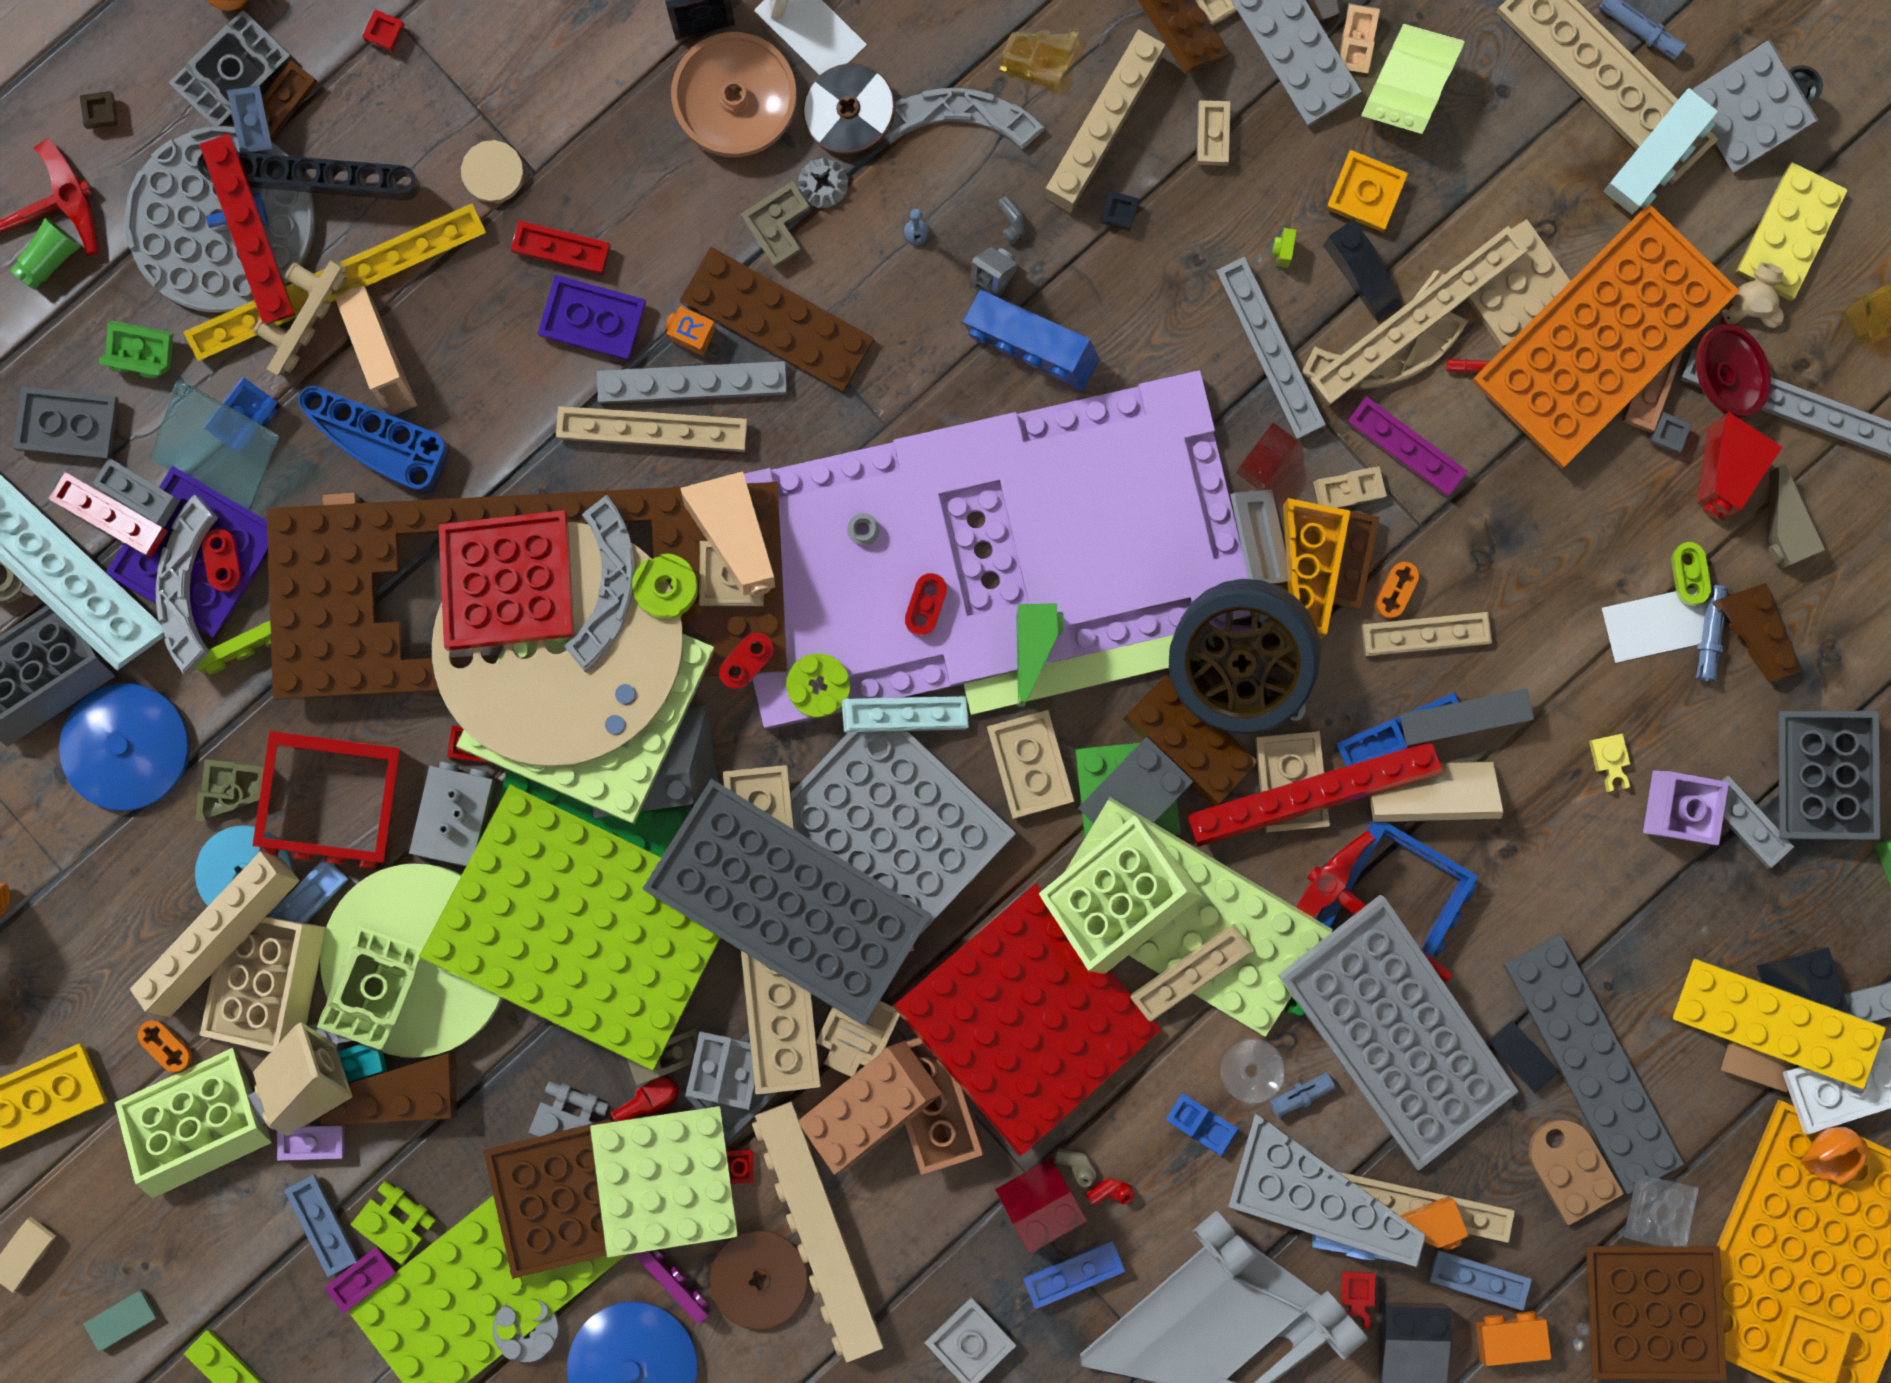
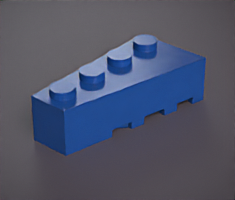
[963,289,1100,392]

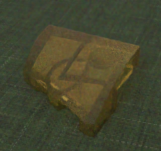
[999,29,1079,91]

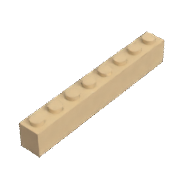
[752,1100,884,1363]

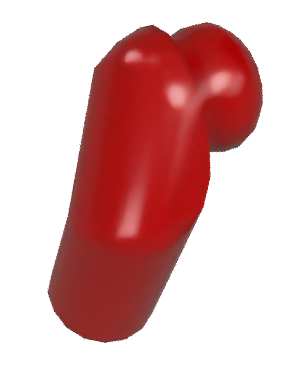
[1084,1178,1134,1207]

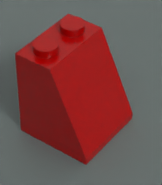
[1697,412,1782,520]

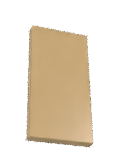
[1369,762,1503,822]

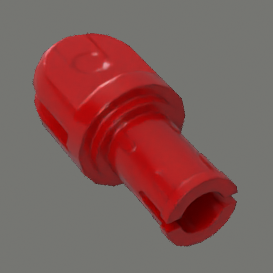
[610,1076,679,1122]

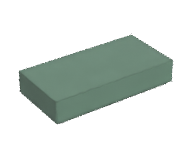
[83,1289,158,1352]

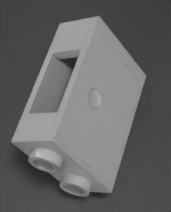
[409,762,497,866]

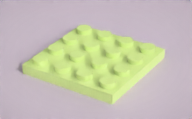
[590,1106,737,1257]

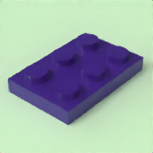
[537,275,647,361]

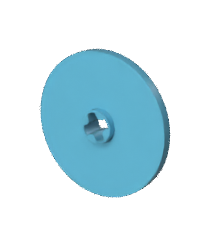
[195,825,292,915]

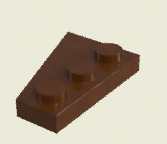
[1712,583,1800,683]

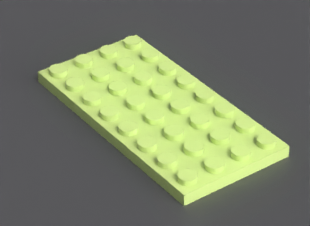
[1065,797,1333,1037]

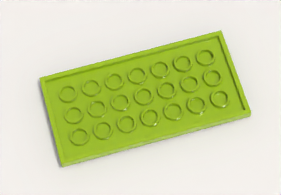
[348,1196,627,1383]

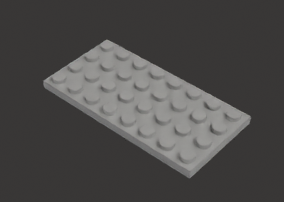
[1277,895,1519,1171]

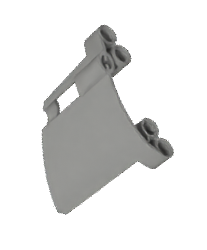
[1080,1210,1368,1383]

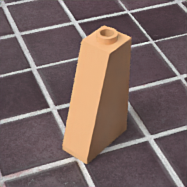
[335,285,418,416]
[681,471,775,596]

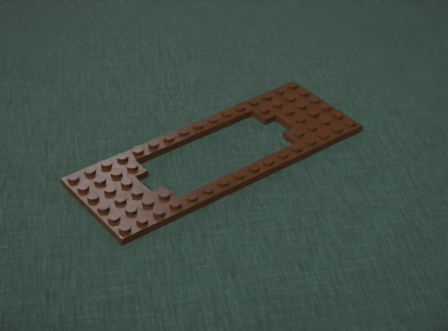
[267,482,787,700]

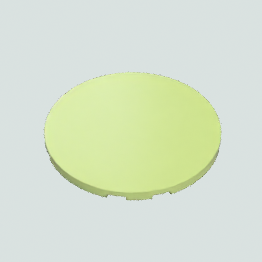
[320,864,502,1058]

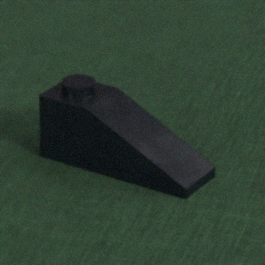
[1323,219,1403,322]

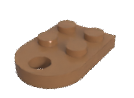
[1529,1120,1624,1226]

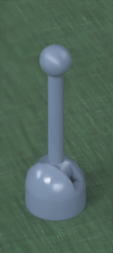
[904,209,929,246]

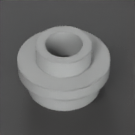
[847,513,879,545]

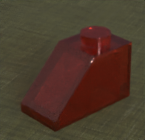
[1236,423,1298,490]

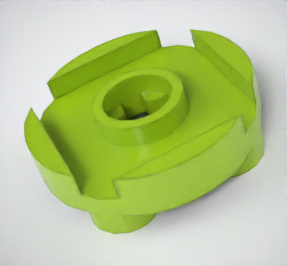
[632,554,698,619]
[786,653,851,718]

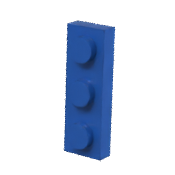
[1022,1240,1125,1309]

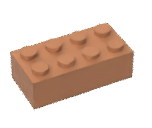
[798,1041,942,1175]

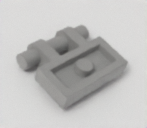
[529,1081,609,1136]

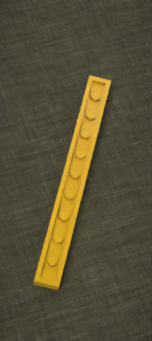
[183,203,486,361]

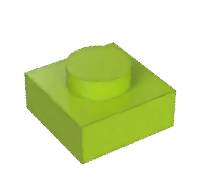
[1272,228,1297,268]

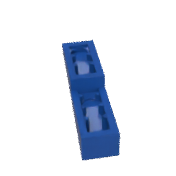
[1336,693,1459,766]

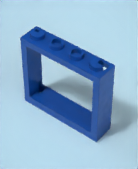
[1315,819,1478,958]

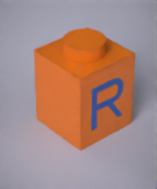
[665,306,716,356]

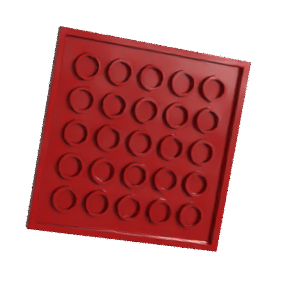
[893,883,1161,1156]

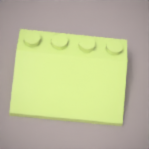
[1039,815,1202,974]
[115,1048,272,1198]

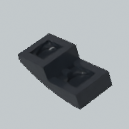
[1488,1020,1558,1093]

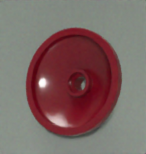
[1696,324,1771,418]

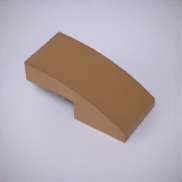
[1721,1040,1796,1093]

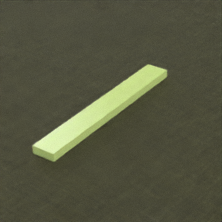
[963,635,1215,715]

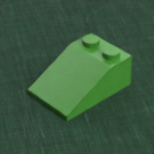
[1016,603,1064,707]

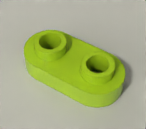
[1671,542,1711,606]

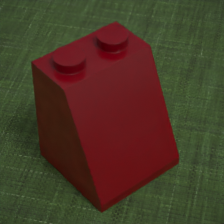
[995,1157,1087,1254]

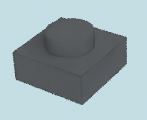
[1649,412,1692,455]

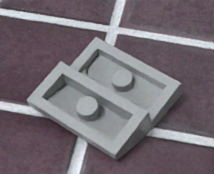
[685,1032,754,1110]

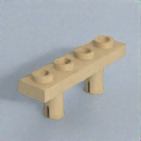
[253,260,347,376]

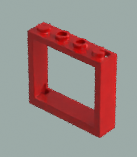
[252,730,400,868]

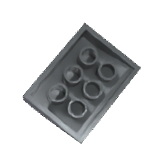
[0,605,115,747]
[1778,711,1880,841]

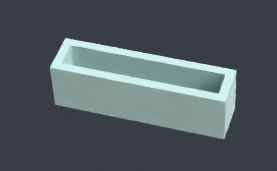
[1603,88,1718,214]

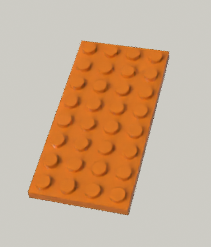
[1471,205,1740,469]

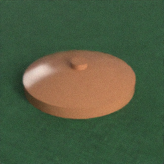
[671,32,797,157]

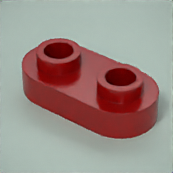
[202,528,242,593]
[905,573,947,636]
[719,632,774,690]

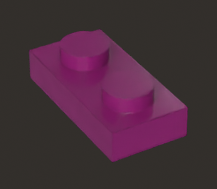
[324,1246,397,1314]

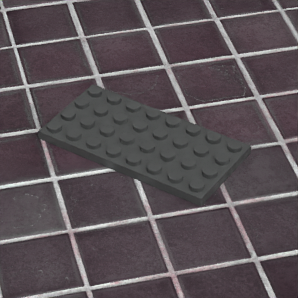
[642,779,932,1026]

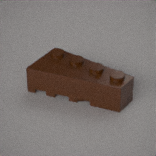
[320,1052,457,1126]

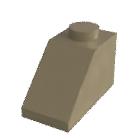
[627,1029,698,1085]

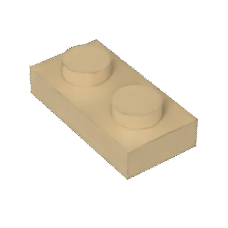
[1196,100,1230,166]

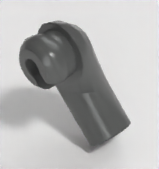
[997,196,1025,244]

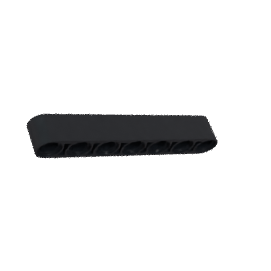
[197,152,421,200]

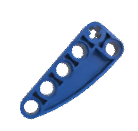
[298,386,449,494]

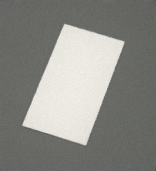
[754,0,867,75]
[1602,587,1708,663]

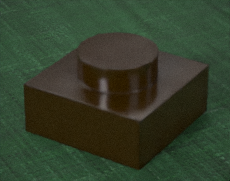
[80,91,118,129]

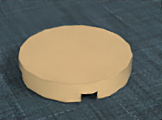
[461,140,524,203]

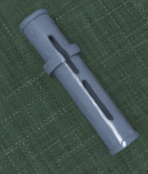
[1598,0,1686,61]
[1696,585,1729,682]

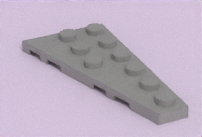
[1228,1113,1427,1267]

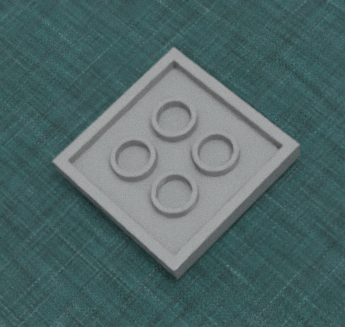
[1692,40,1819,173]

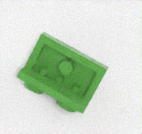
[99,321,174,378]

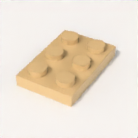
[987,710,1074,819]
[1255,731,1330,833]

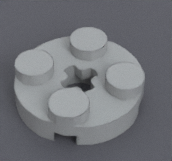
[493,1300,559,1362]

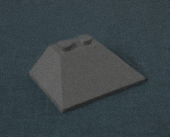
[592,705,718,818]

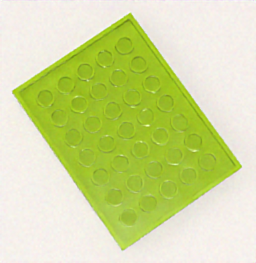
[419,785,720,1072]

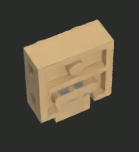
[816,1001,900,1077]

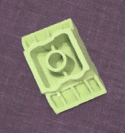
[1361,24,1465,134]
[317,926,422,1050]

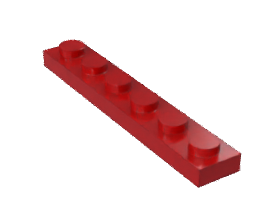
[199,134,295,325]

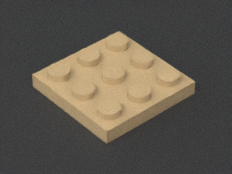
[1451,219,1570,349]

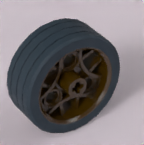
[1169,579,1321,734]

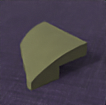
[195,758,264,822]

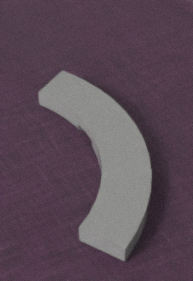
[884,88,1045,151]
[156,494,218,675]
[564,495,635,672]

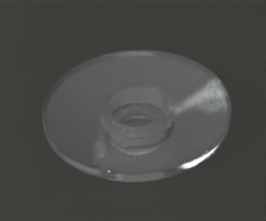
[1220,1038,1285,1103]

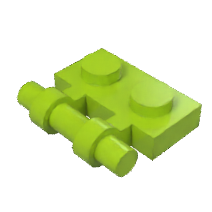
[351,1180,436,1265]

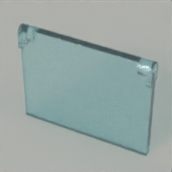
[150,379,279,511]

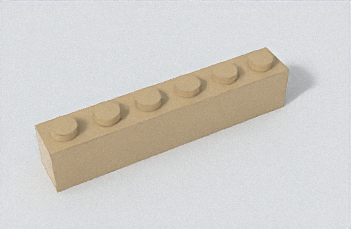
[1044,29,1166,213]
[130,851,299,1018]

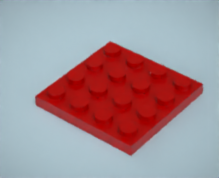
[439,510,575,651]

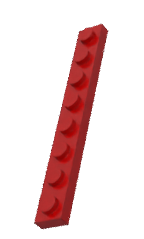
[1187,741,1442,847]

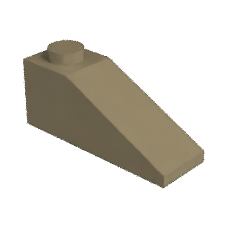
[1768,464,1825,569]

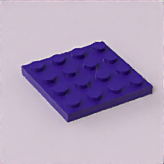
[106,465,268,639]

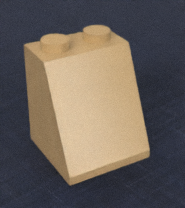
[253,1022,353,1136]

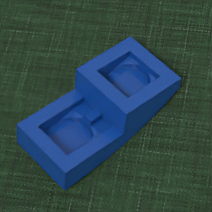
[1165,1093,1239,1157]

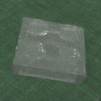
[1624,1173,1699,1246]

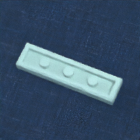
[842,696,969,732]

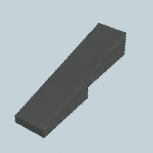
[1400,688,1534,746]

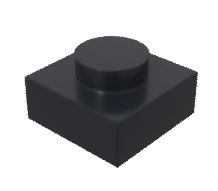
[1100,190,1139,231]

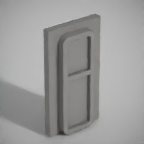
[1230,489,1288,584]

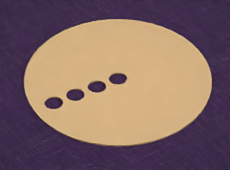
[432,522,683,766]

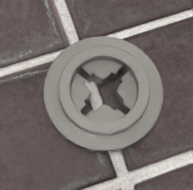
[798,157,848,208]

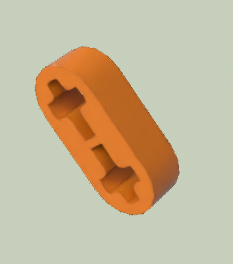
[1375,562,1419,620]
[137,1020,193,1072]

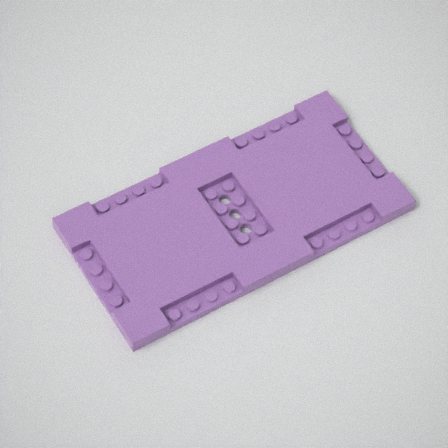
[744,370,1259,730]

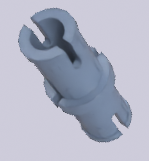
[1269,1072,1335,1119]

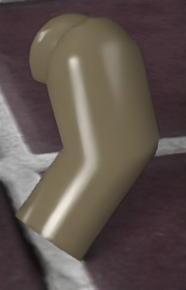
[1054,1148,1096,1187]

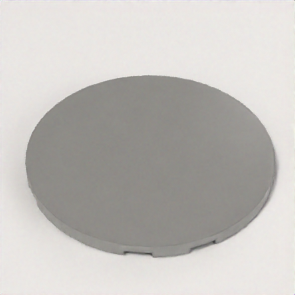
[125,126,315,314]

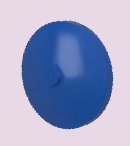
[59,683,190,811]
[567,1301,698,1383]

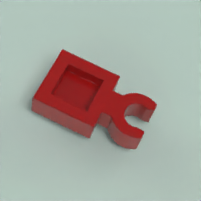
[1340,1271,1375,1329]

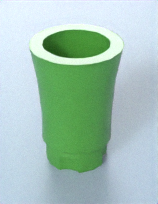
[11,218,81,290]

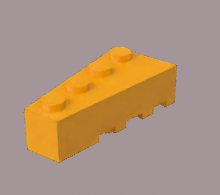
[1283,498,1350,639]

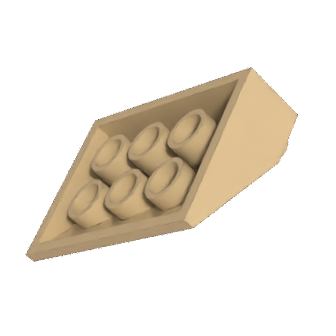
[200,916,326,1052]

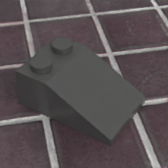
[1078,737,1193,824]

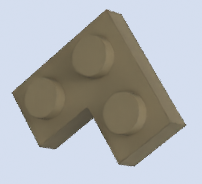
[740,181,810,268]

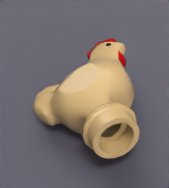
[1721,262,1784,328]

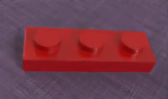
[511,220,611,275]

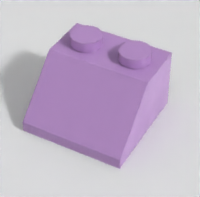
[1643,771,1729,845]

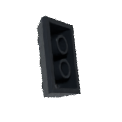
[1756,947,1851,1014]

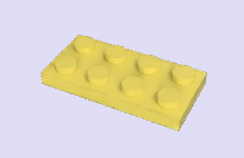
[1735,162,1848,301]

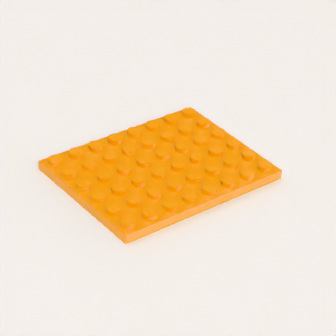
[1717,1100,1891,1383]

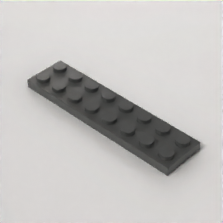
[1503,935,1684,1194]

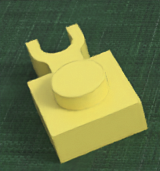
[1589,734,1630,792]

